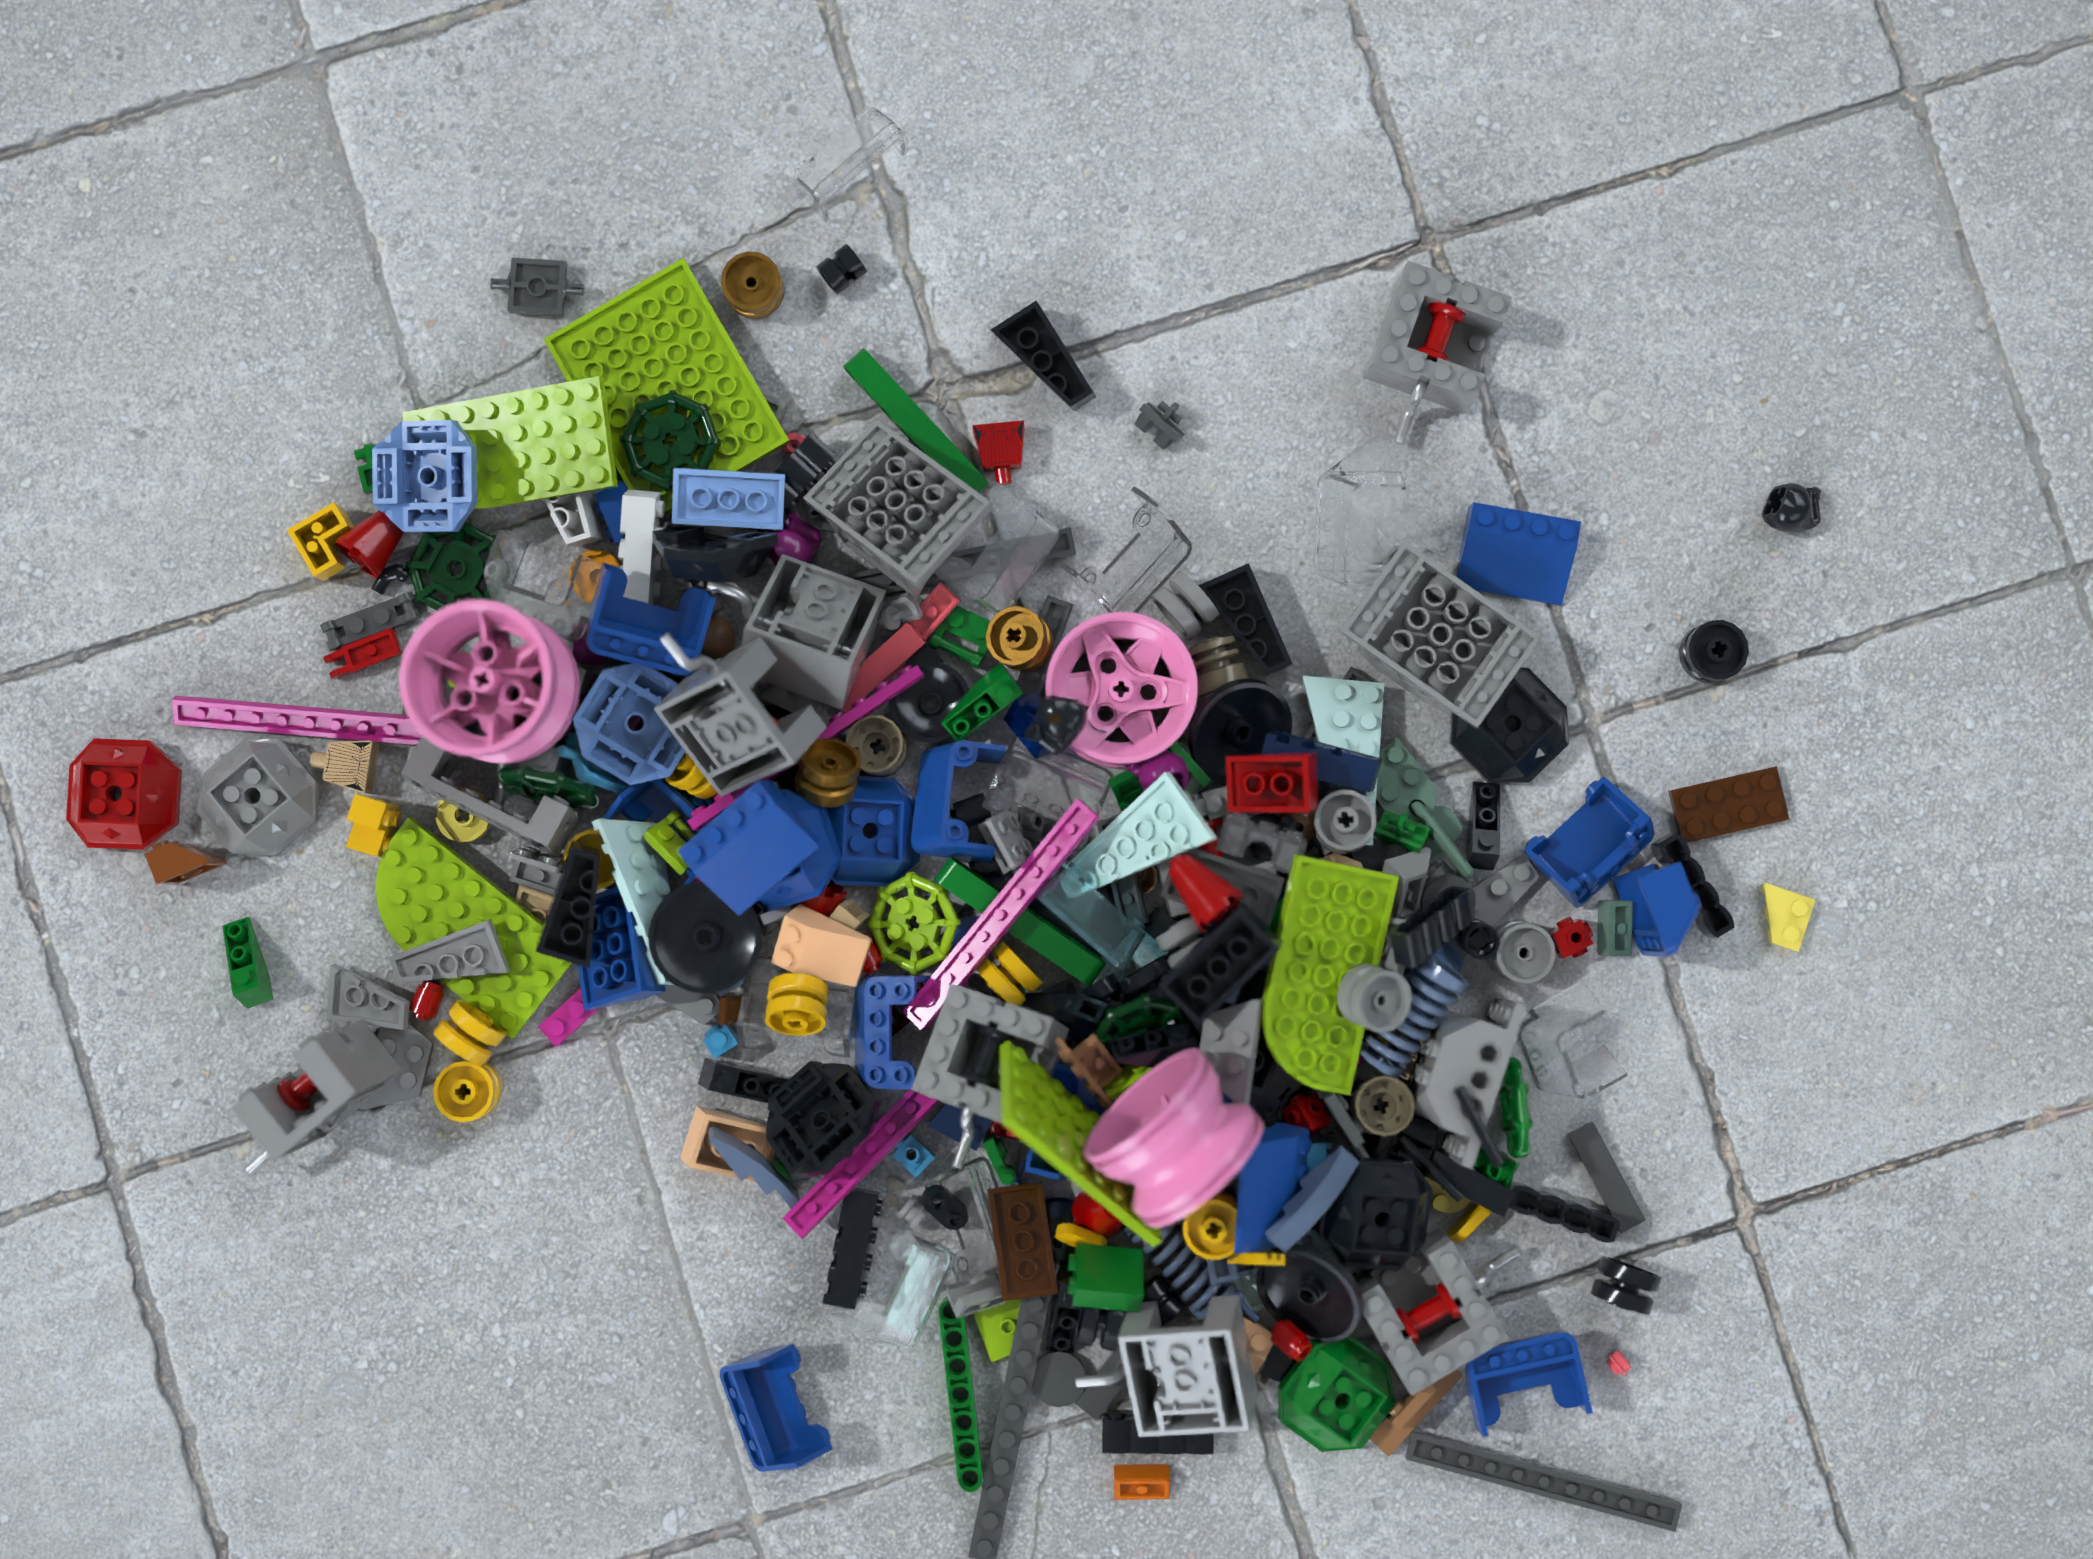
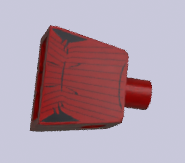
[972,420,1025,486]

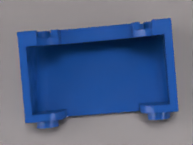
[1524,776,1655,908]

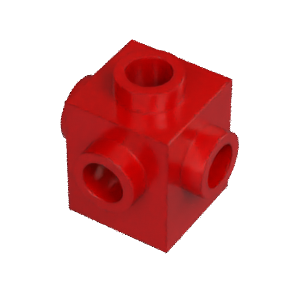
[1548,916,1594,958]
[1282,1093,1331,1136]

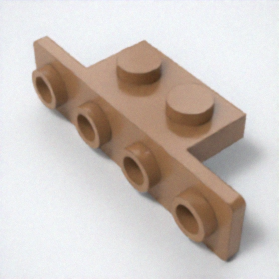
[1055,1034,1123,1111]
[1370,1369,1462,1456]

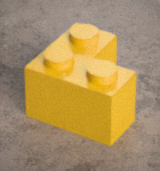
[287,502,354,581]
[346,794,402,857]

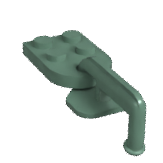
[1376,737,1474,881]

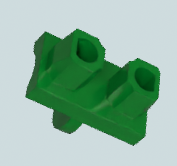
[1374,810,1431,853]
[1473,1144,1520,1188]

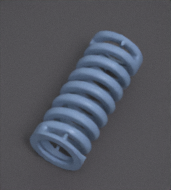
[1360,955,1469,1079]
[1121,1221,1235,1320]

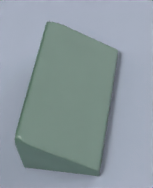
[1597,900,1633,956]

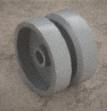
[1151,570,1219,640]
[1313,790,1376,854]
[1155,916,1214,968]
[1487,920,1556,984]
[1337,964,1412,1033]

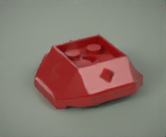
[66,738,182,850]

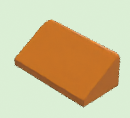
[1114,1464,1170,1500]

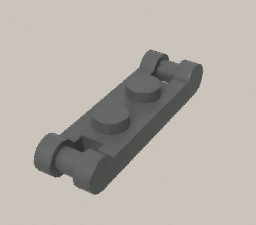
[320,592,421,651]

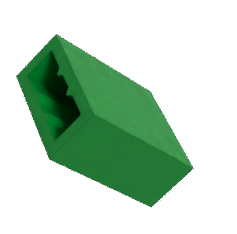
[1068,1243,1144,1312]

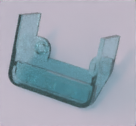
[1036,861,1146,971]

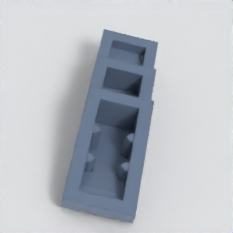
[708,1126,800,1209]
[1265,1146,1359,1253]

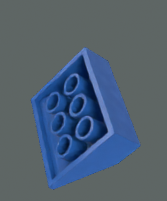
[1456,502,1581,606]
[678,780,821,916]
[578,886,666,1011]
[1234,1122,1311,1254]

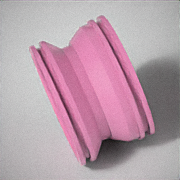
[399,600,580,764]
[1046,612,1198,768]
[1082,1048,1263,1228]

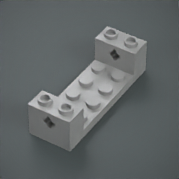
[401,735,579,857]

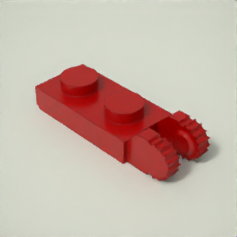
[323,628,404,679]

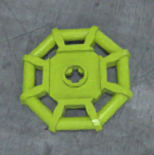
[867,872,961,975]

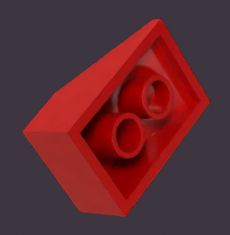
[1226,752,1318,812]

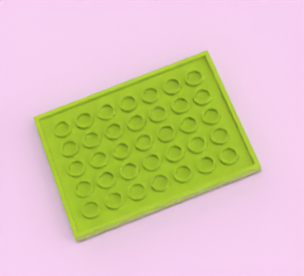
[543,258,791,518]

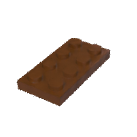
[1668,766,1790,843]
[987,1182,1058,1302]

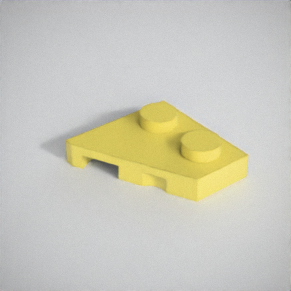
[1761,883,1815,952]

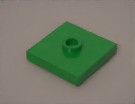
[1166,741,1211,796]

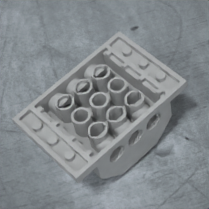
[803,419,994,600]
[1340,541,1541,728]
[1407,998,1527,1169]

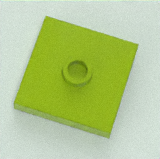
[973,1299,1043,1362]

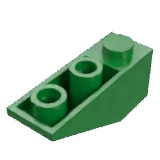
[941,663,1023,742]
[222,917,273,1009]

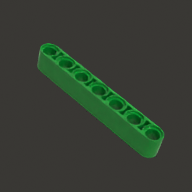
[843,348,989,493]
[935,856,1107,986]
[939,1296,983,1492]

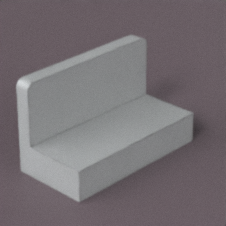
[945,1272,1007,1318]

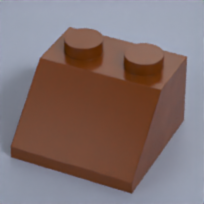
[144,840,227,885]

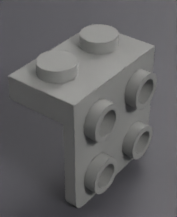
[978,809,1033,874]
[507,846,564,895]

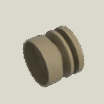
[1188,636,1249,698]
[846,715,908,777]
[1349,1076,1415,1136]

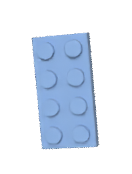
[672,467,785,530]

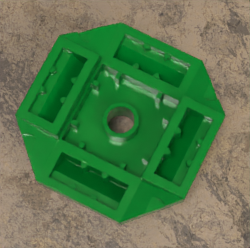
[1278,1334,1395,1452]

